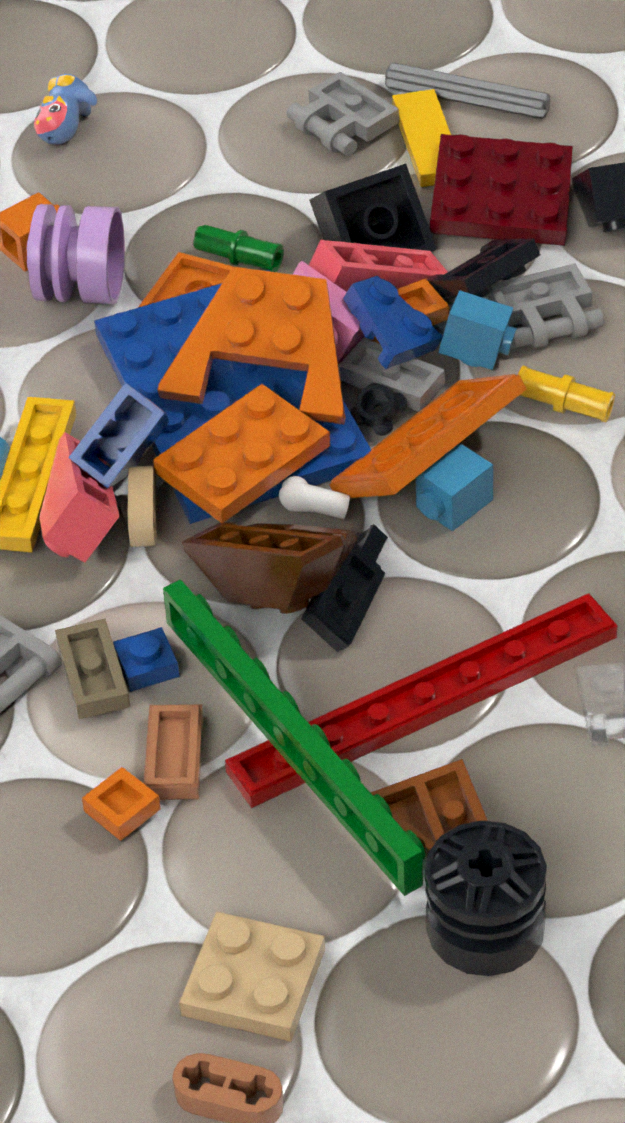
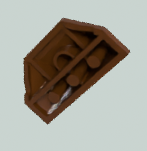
[182,522,357,614]

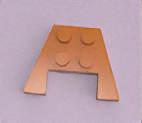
[157,267,346,425]

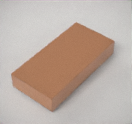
[144,704,204,800]

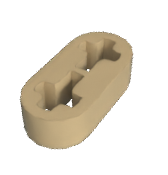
[128,466,157,547]

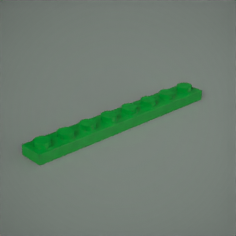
[163,579,425,896]

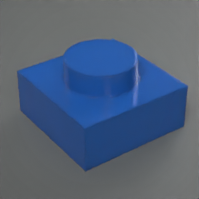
[113,627,180,692]

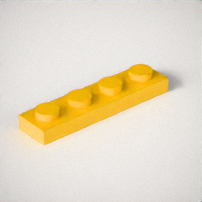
[0,397,76,553]

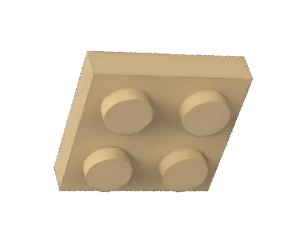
[179,911,325,1042]

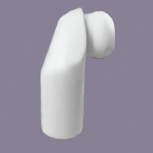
[278,476,350,519]

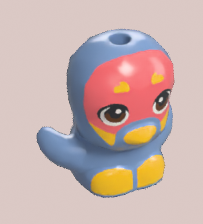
[34,74,97,145]

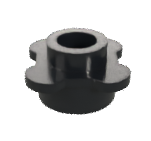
[350,383,407,436]

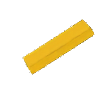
[392,89,451,187]

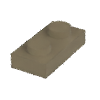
[55,618,130,719]

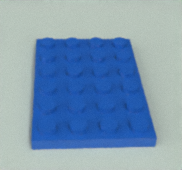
[94,270,374,524]

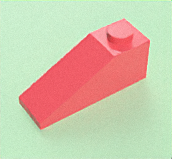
[309,240,448,292]
[39,432,120,563]

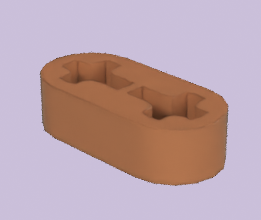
[172,1053,284,1123]

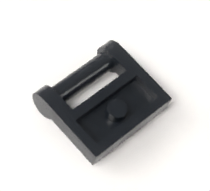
[427,238,540,300]

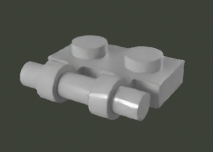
[286,72,399,156]
[488,263,604,349]

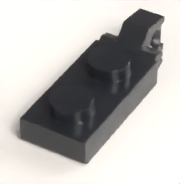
[301,524,388,652]

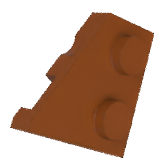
[370,759,488,857]

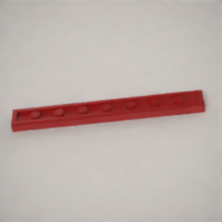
[225,593,618,808]

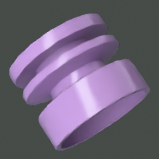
[27,204,125,304]

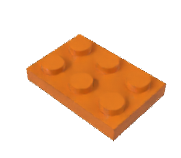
[153,384,330,523]

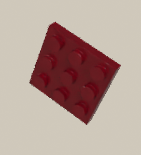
[429,134,573,246]

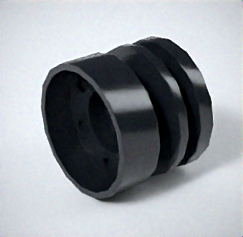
[425,820,547,976]

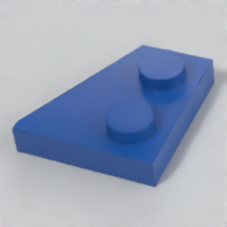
[343,276,443,369]

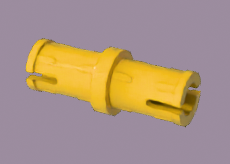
[518,365,615,423]

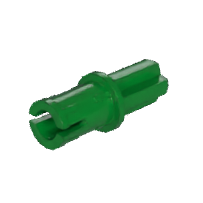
[193,225,284,272]

